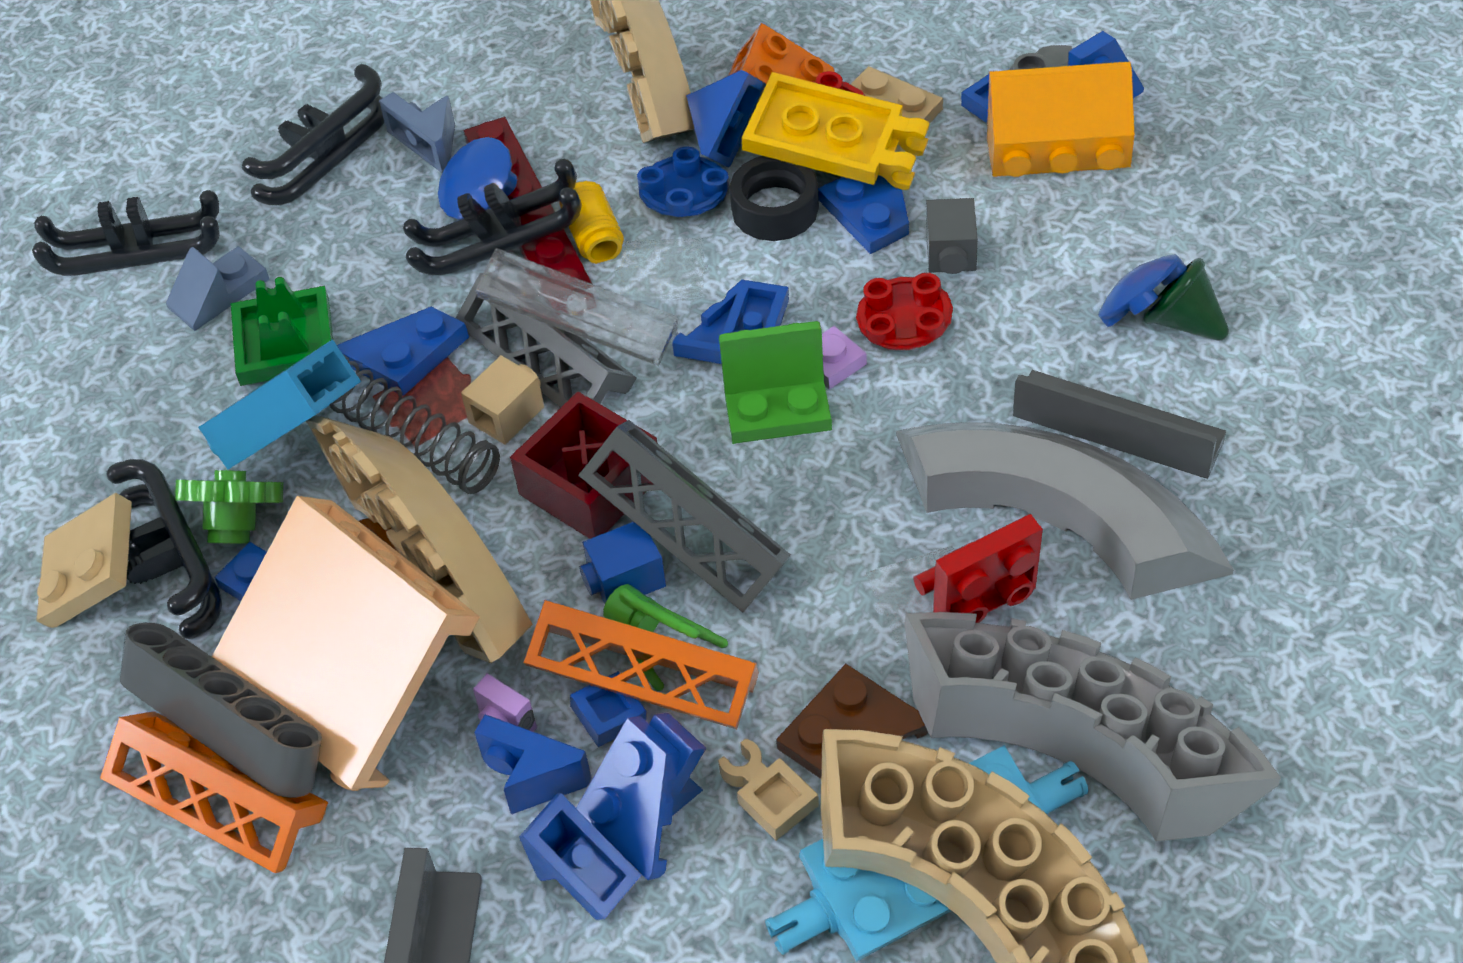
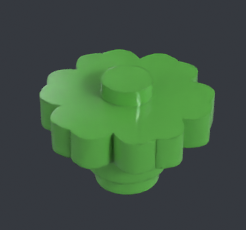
[175,470,284,544]

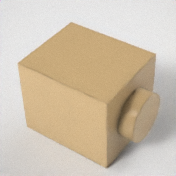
[461,355,544,445]

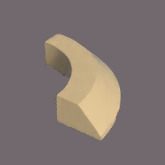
[590,0,695,143]
[306,415,533,663]
[821,729,1149,963]

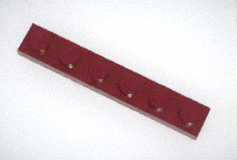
[463,116,599,318]

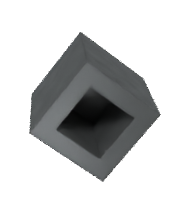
[926,198,978,274]

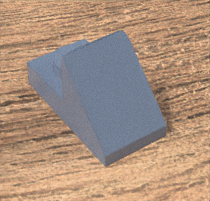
[379,92,455,173]
[166,246,270,331]

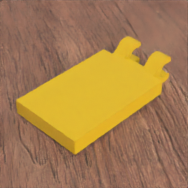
[741,72,930,190]

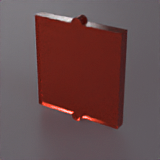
[372,357,471,447]

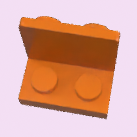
[728,23,835,84]

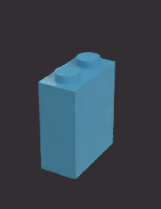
[198,339,361,470]

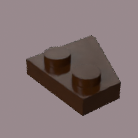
[776,663,928,779]

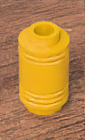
[559,181,624,264]

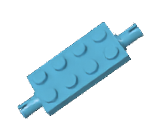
[765,745,1089,962]

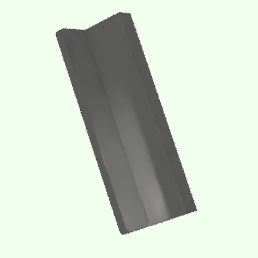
[1013,370,1226,479]
[384,848,482,963]

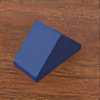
[686,70,766,168]

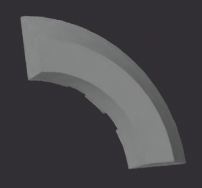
[896,422,1234,600]
[904,612,1281,842]

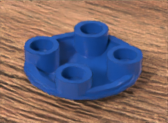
[438,137,517,220]
[637,146,729,217]
[1098,254,1187,327]

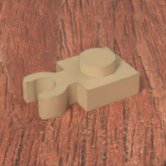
[718,739,819,841]

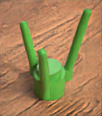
[603,584,728,691]

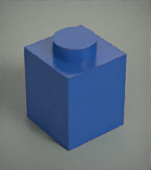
[579,522,666,603]

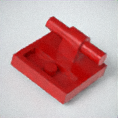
[913,514,1043,623]

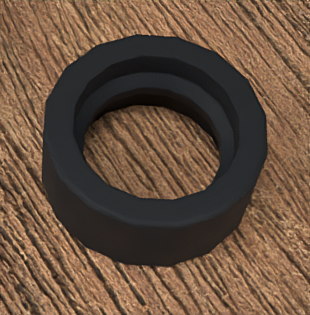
[729,156,819,241]

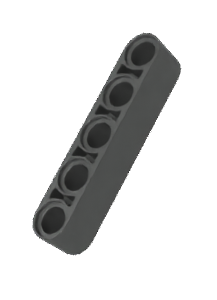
[120,622,322,798]

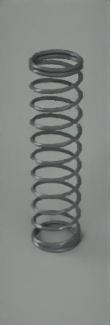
[330,355,500,494]

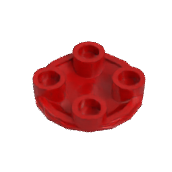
[856,273,953,350]

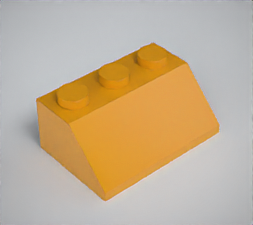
[987,62,1135,177]

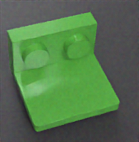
[719,321,832,444]

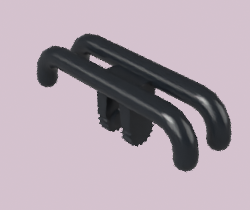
[242,64,385,205]
[403,158,582,275]
[32,190,220,276]
[106,459,222,639]

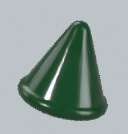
[1143,258,1229,341]

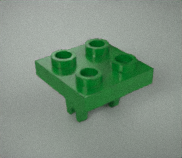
[231,277,334,386]

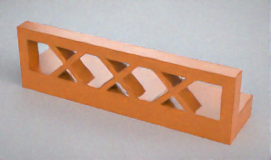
[523,600,759,730]
[100,711,328,873]

